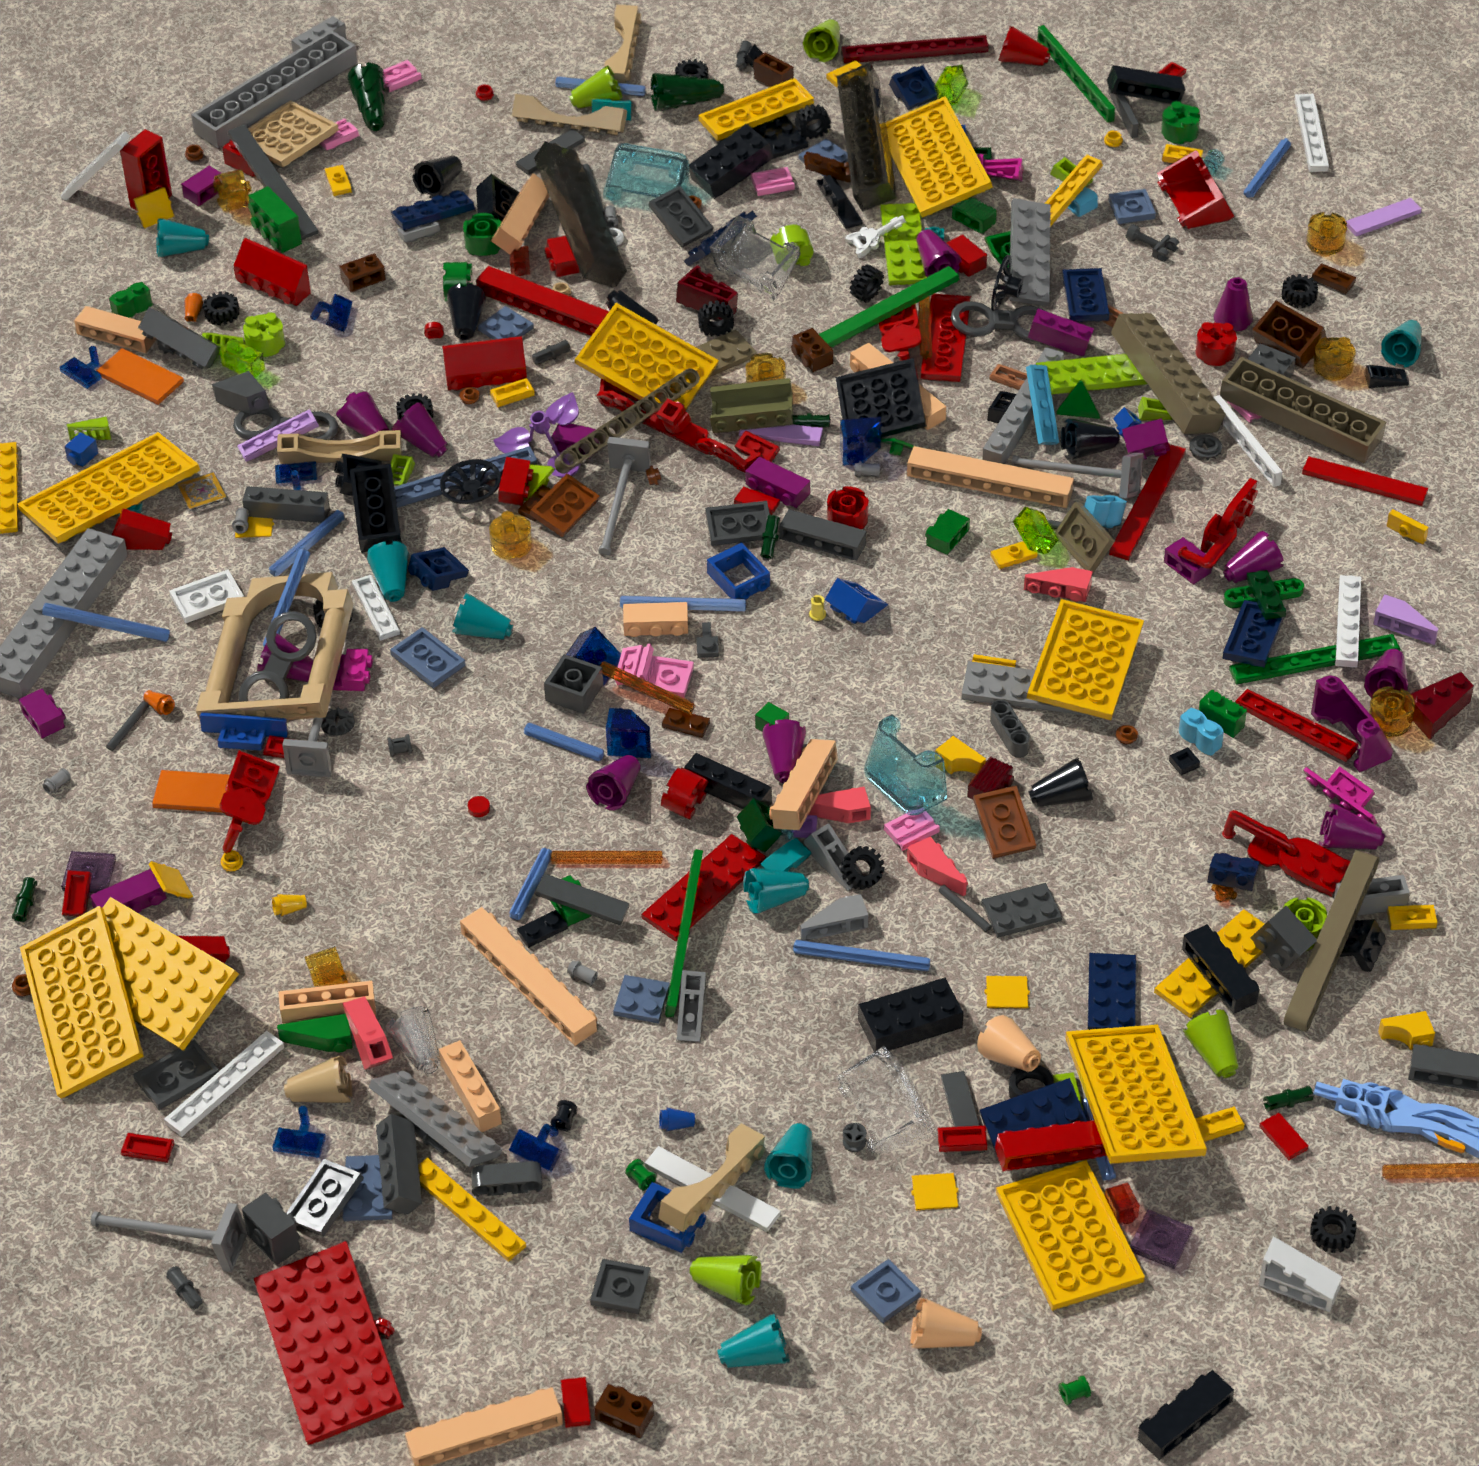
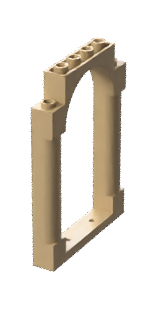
[196,572,354,720]

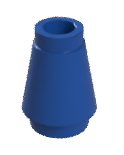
[659,1108,695,1132]

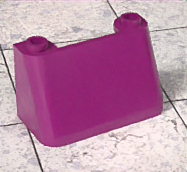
[1311,675,1393,773]

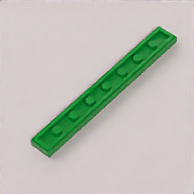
[1037,25,1115,123]
[819,266,960,348]
[1229,634,1400,685]
[665,849,703,1017]

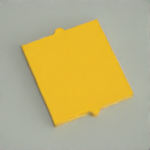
[134,187,174,229]
[235,517,274,538]
[148,861,193,899]
[984,976,1030,1008]
[911,1173,959,1210]

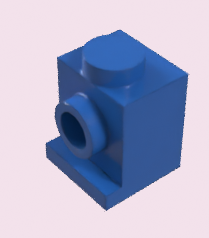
[1113,407,1143,438]

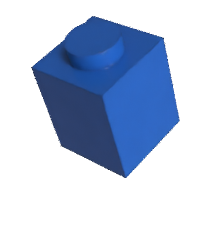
[64,432,99,467]

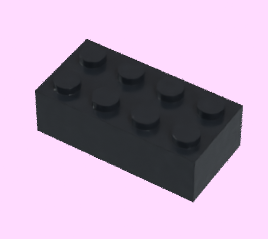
[687,124,773,199]
[350,464,402,553]
[858,977,964,1055]

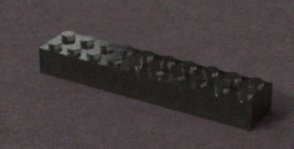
[836,63,897,212]
[534,141,627,288]

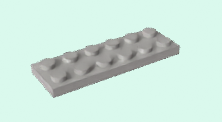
[1009,198,1050,306]
[961,661,1091,716]
[369,1070,503,1167]

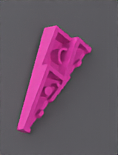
[977,154,1023,182]

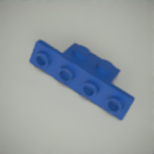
[200,713,288,751]

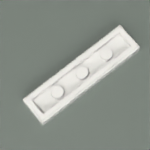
[352,575,400,641]

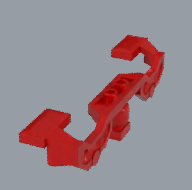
[596,378,780,473]

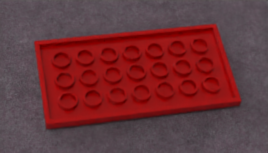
[253,1241,404,1445]

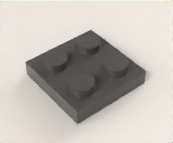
[590,1259,651,1314]

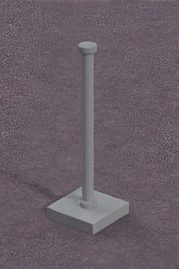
[598,437,651,555]
[1012,453,1144,498]
[282,662,340,777]
[91,1203,247,1272]

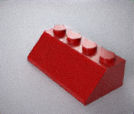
[233,238,311,307]
[442,336,527,390]

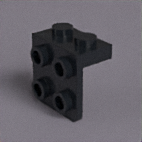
[1340,919,1386,972]

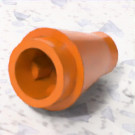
[184,293,204,322]
[143,690,175,715]

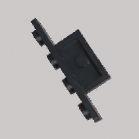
[817,175,862,229]

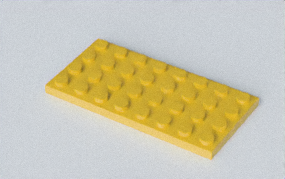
[877,96,993,218]
[18,432,200,544]
[103,897,239,1051]
[20,906,144,1099]
[1065,1024,1207,1164]

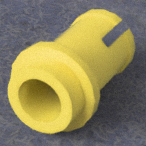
[809,595,826,621]

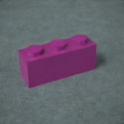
[1028,309,1094,357]
[745,457,810,508]
[90,869,167,913]

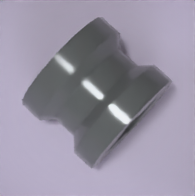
[843,1123,867,1152]

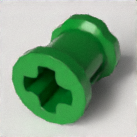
[625,1159,657,1191]
[1058,1375,1091,1405]

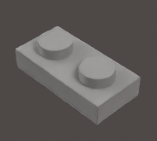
[397,221,441,242]

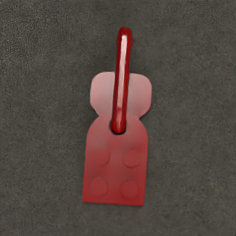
[879,304,922,361]
[1178,478,1258,568]
[219,750,280,854]
[1222,810,1350,897]

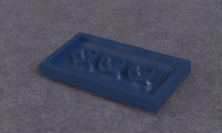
[391,190,475,230]
[683,210,757,266]
[1062,268,1109,323]
[1222,600,1286,668]
[1087,952,1136,1030]
[979,1078,1087,1155]

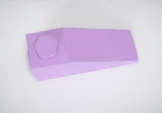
[1373,594,1438,645]

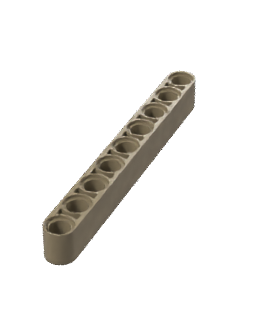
[554,369,700,474]
[1284,850,1379,1032]

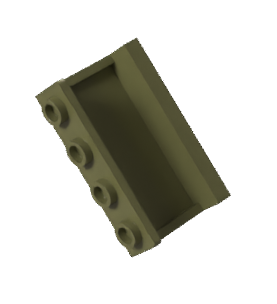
[710,378,793,433]

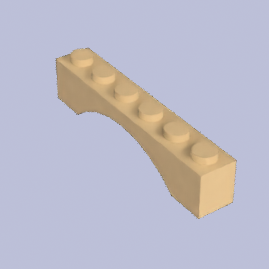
[604,5,642,84]
[512,94,627,136]
[277,430,403,464]
[658,1123,765,1232]

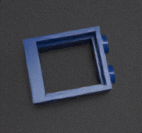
[707,543,770,600]
[629,1182,706,1253]

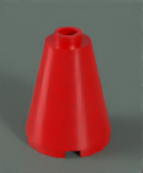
[998,25,1051,66]

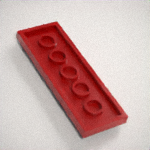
[921,294,971,382]
[641,834,766,942]

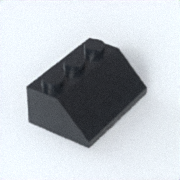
[476,173,519,223]

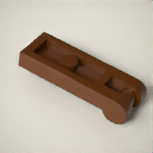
[804,151,856,183]

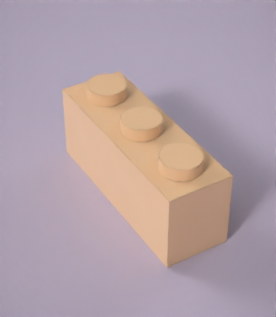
[623,602,688,637]

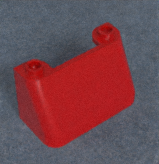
[1157,150,1235,229]

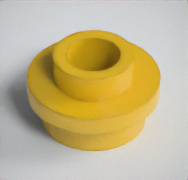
[1104,130,1123,147]
[221,850,244,871]

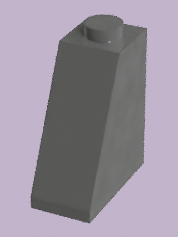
[212,371,269,414]

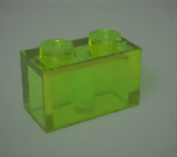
[934,65,969,106]
[219,338,265,378]
[1013,507,1059,554]

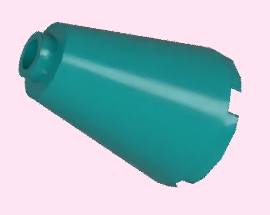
[156,218,209,257]
[1381,320,1422,367]
[367,541,409,602]
[452,593,514,640]
[743,868,809,914]
[764,1123,812,1189]
[717,1314,790,1368]

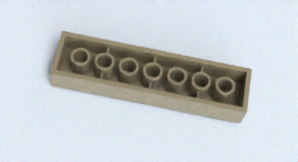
[1111,313,1226,434]
[1220,357,1386,463]

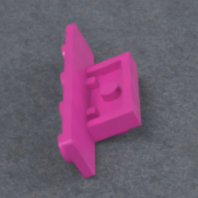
[1303,766,1378,825]

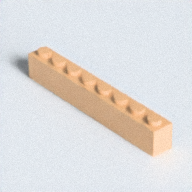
[907,446,1074,508]
[460,907,597,1046]

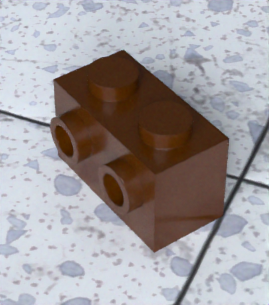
[753,52,794,87]
[339,253,386,293]
[791,328,833,372]
[594,1384,654,1439]

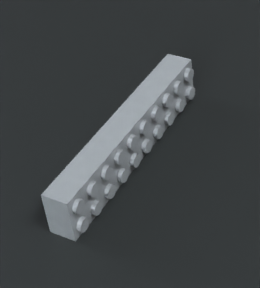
[191,30,357,148]
[0,528,128,698]

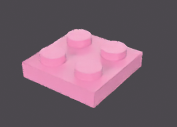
[642,656,694,699]

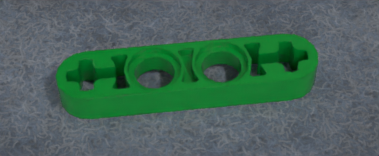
[1223,578,1304,608]

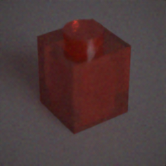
[509,246,530,276]
[1105,1182,1140,1224]

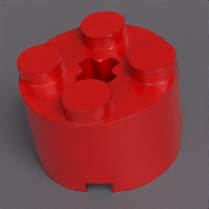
[1195,322,1237,366]
[827,486,869,529]
[661,767,708,820]

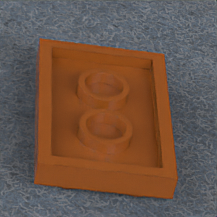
[529,473,600,538]
[973,785,1036,859]

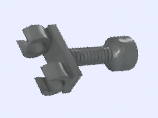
[1126,224,1180,262]

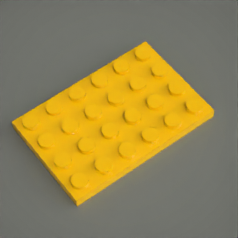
[574,303,719,409]
[1027,599,1144,720]
[996,1160,1145,1311]

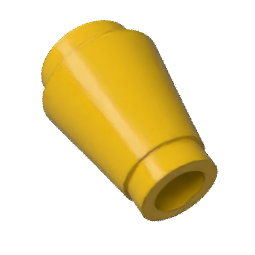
[272,894,307,917]

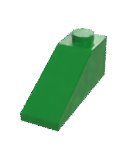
[277,1014,353,1053]

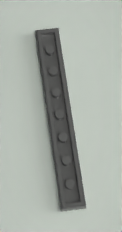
[228,124,318,240]

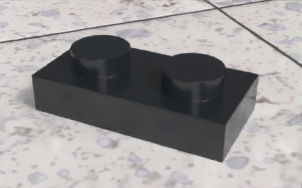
[517,910,568,948]

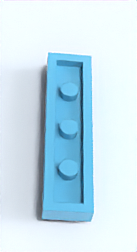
[1026,365,1059,445]

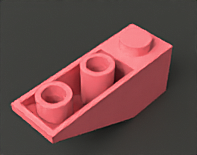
[1024,567,1093,602]
[808,787,871,823]
[907,836,968,896]
[342,996,393,1070]

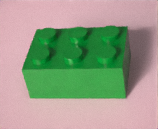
[248,186,302,253]

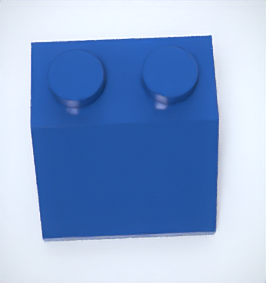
[825,578,888,624]

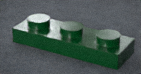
[1246,570,1286,620]

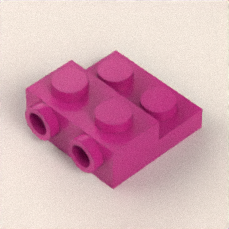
[333,649,373,691]

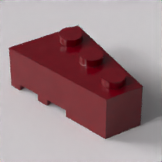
[676,265,738,320]
[1404,672,1474,740]

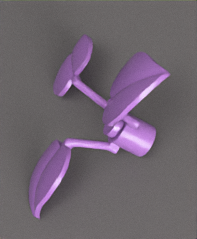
[493,392,580,478]

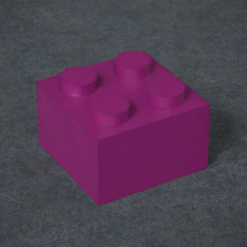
[1122,418,1170,461]

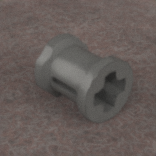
[387,734,412,757]

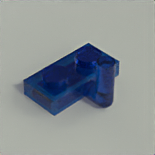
[310,294,353,332]
[59,346,102,389]
[275,461,317,490]
[272,1106,326,1158]
[509,1124,563,1172]

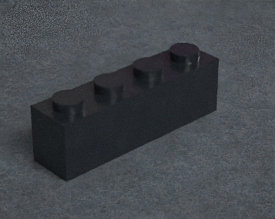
[1107,65,1186,104]
[684,753,772,809]
[1182,924,1260,1014]
[1138,1370,1234,1460]

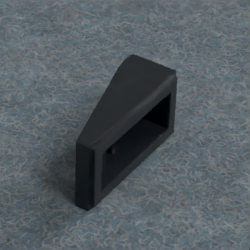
[1365,365,1409,388]
[987,391,1016,423]

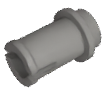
[603,205,618,228]
[854,461,880,478]
[232,508,249,533]
[42,768,71,794]
[567,961,598,985]

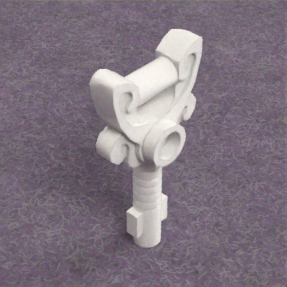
[845,215,906,258]

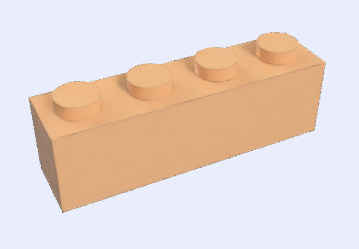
[74,306,157,353]
[279,981,376,1024]
[439,1040,502,1132]

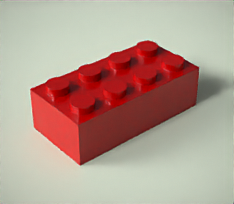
[120,129,172,211]

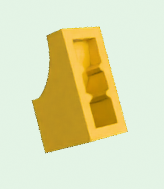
[935,736,986,774]
[1378,1011,1435,1050]

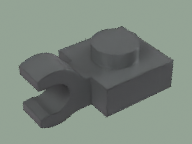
[696,622,719,658]

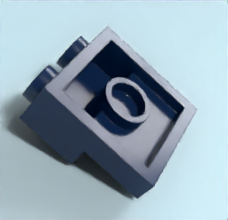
[889,65,941,110]
[408,547,469,591]
[1207,853,1259,891]

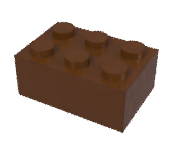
[1252,300,1327,369]

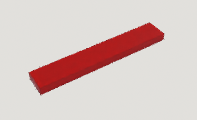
[1302,456,1428,506]
[1235,689,1358,762]

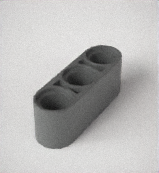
[990,700,1030,758]
[471,1161,543,1197]

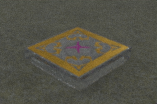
[176,472,229,514]

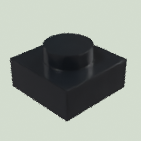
[743,44,763,69]
[1169,747,1200,776]

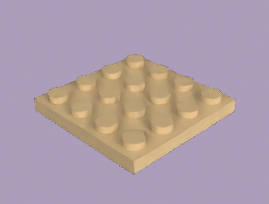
[248,100,339,168]

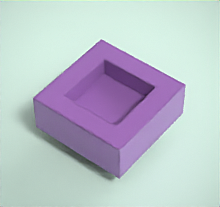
[793,815,817,838]

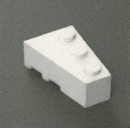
[1259,1236,1342,1312]

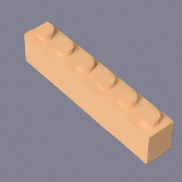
[491,173,551,254]
[850,342,946,430]
[769,739,838,830]
[405,1387,563,1466]

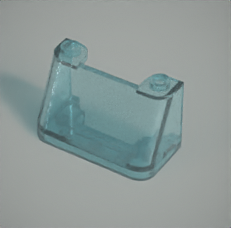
[603,143,689,201]
[864,714,947,815]

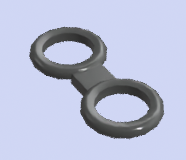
[951,301,1046,341]
[233,407,338,440]
[238,611,317,702]

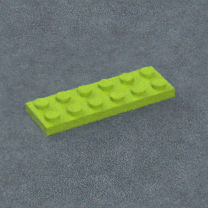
[880,203,927,285]
[1036,354,1147,395]

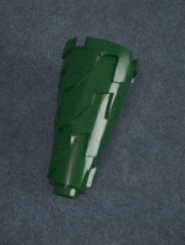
[347,63,386,131]
[650,73,724,111]

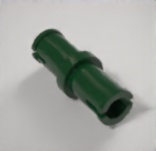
[793,413,831,428]
[760,515,780,559]
[12,877,38,922]
[1263,1086,1314,1112]

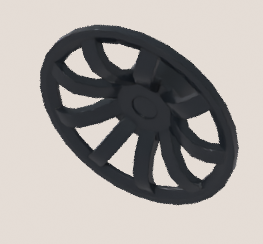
[991,254,1023,311]
[440,459,501,504]

